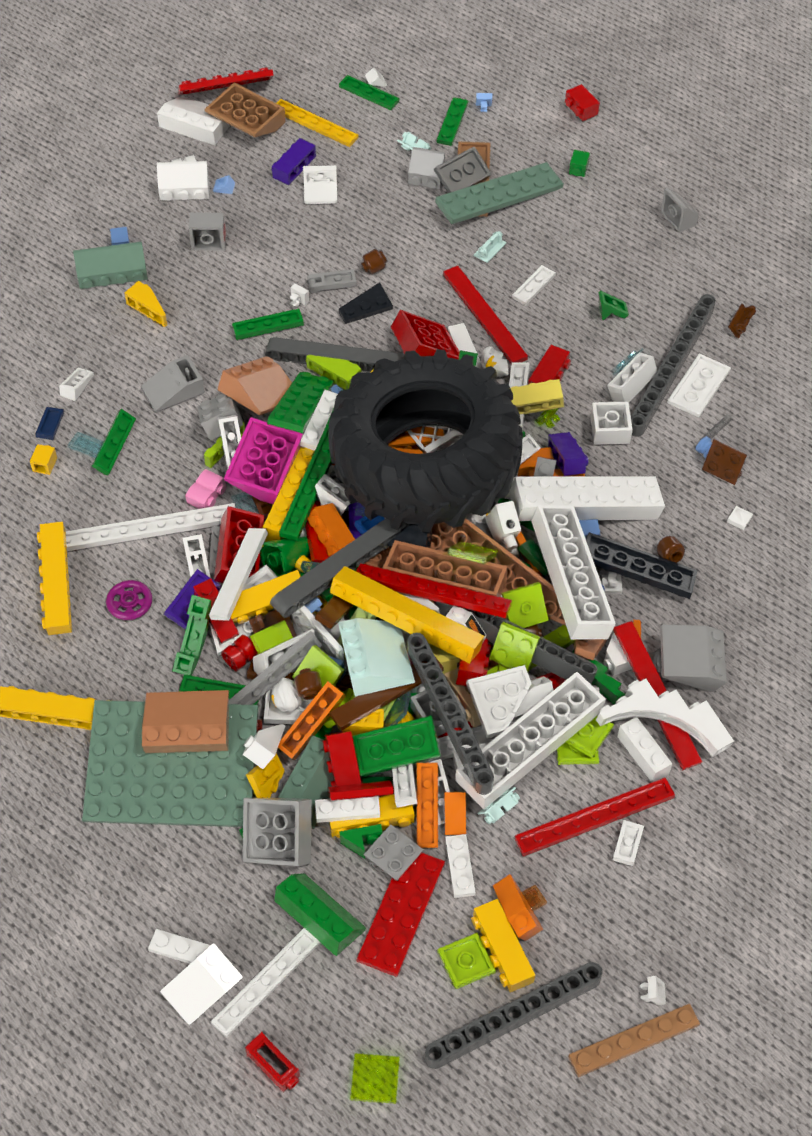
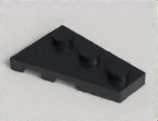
[339,282,393,324]

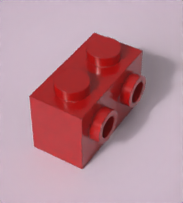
[565,84,600,121]

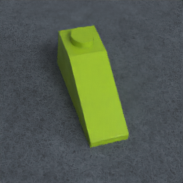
[306,355,361,390]

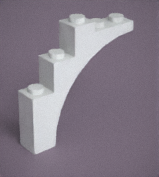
[596,679,734,757]

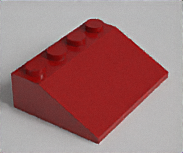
[391,310,460,359]

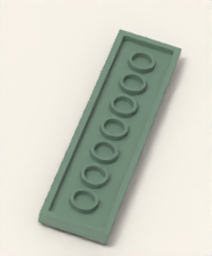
[435,162,564,225]

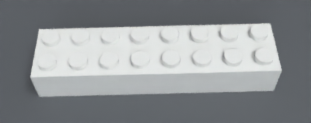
[509,476,665,521]
[532,505,616,639]
[455,672,606,809]

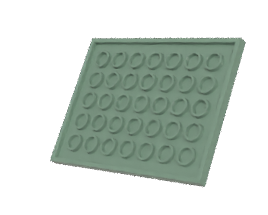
[82,700,258,827]

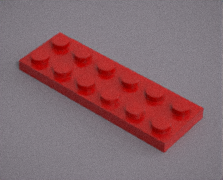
[178,67,274,95]
[357,853,445,977]

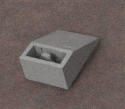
[141,355,205,412]

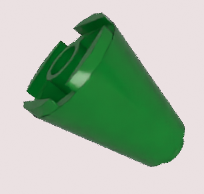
[260,536,310,577]

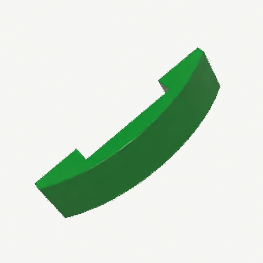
[172,595,211,676]

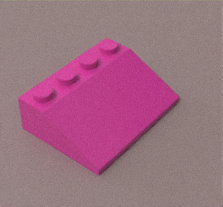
[224,417,303,504]

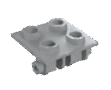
[364,824,424,881]

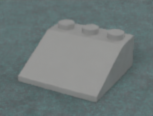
[660,625,727,692]
[243,798,312,866]

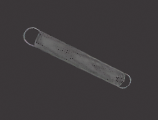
[698,414,732,443]

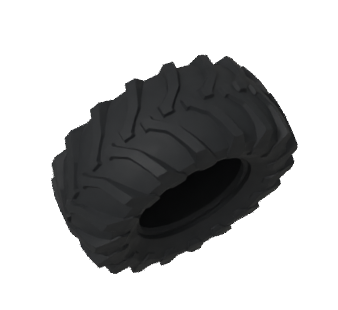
[329,349,523,532]

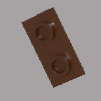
[728,303,756,339]

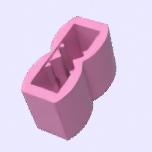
[185,469,226,509]

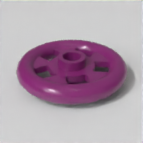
[106,580,153,620]

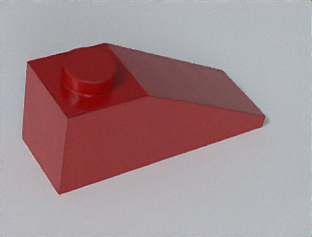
[193,578,239,644]

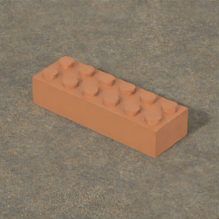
[383,540,507,597]

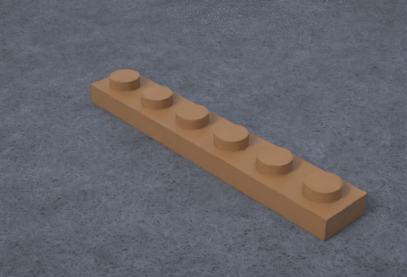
[568,1003,700,1077]

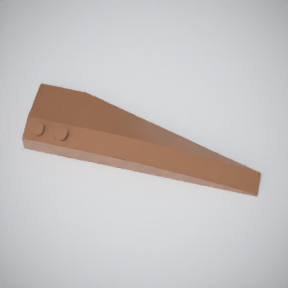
[430,518,566,626]

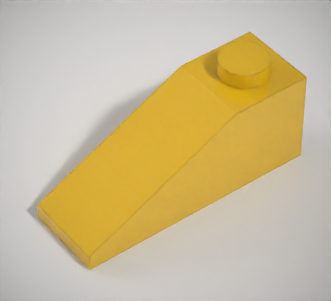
[124,281,167,327]

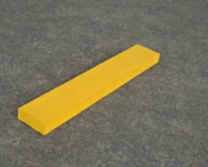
[276,99,359,147]

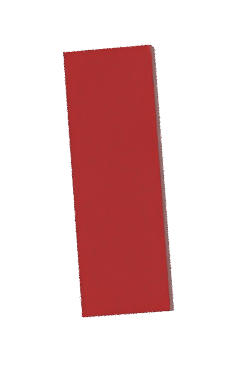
[328,781,394,801]

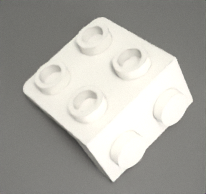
[303,165,337,204]

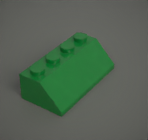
[274,873,366,956]

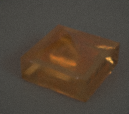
[522,885,547,912]

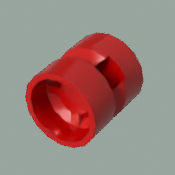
[221,635,258,672]

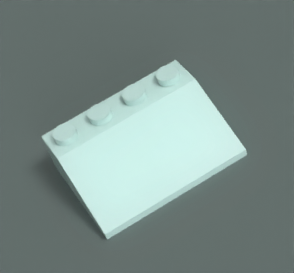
[338,618,415,696]

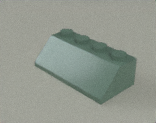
[73,242,148,288]
[278,736,334,829]

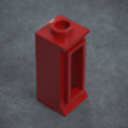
[245,1032,300,1092]

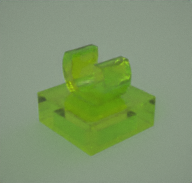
[535,408,560,428]

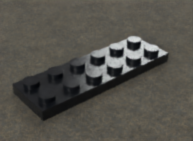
[586,532,698,599]

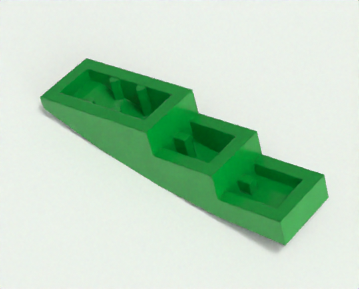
[572,649,625,705]

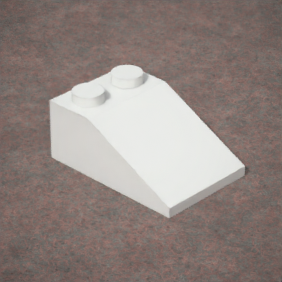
[160,943,242,1025]

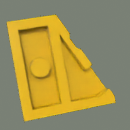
[246,753,285,798]

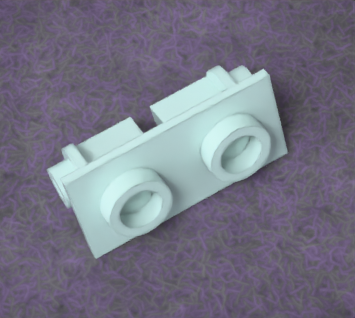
[397,132,431,151]
[474,231,506,263]
[477,787,520,824]

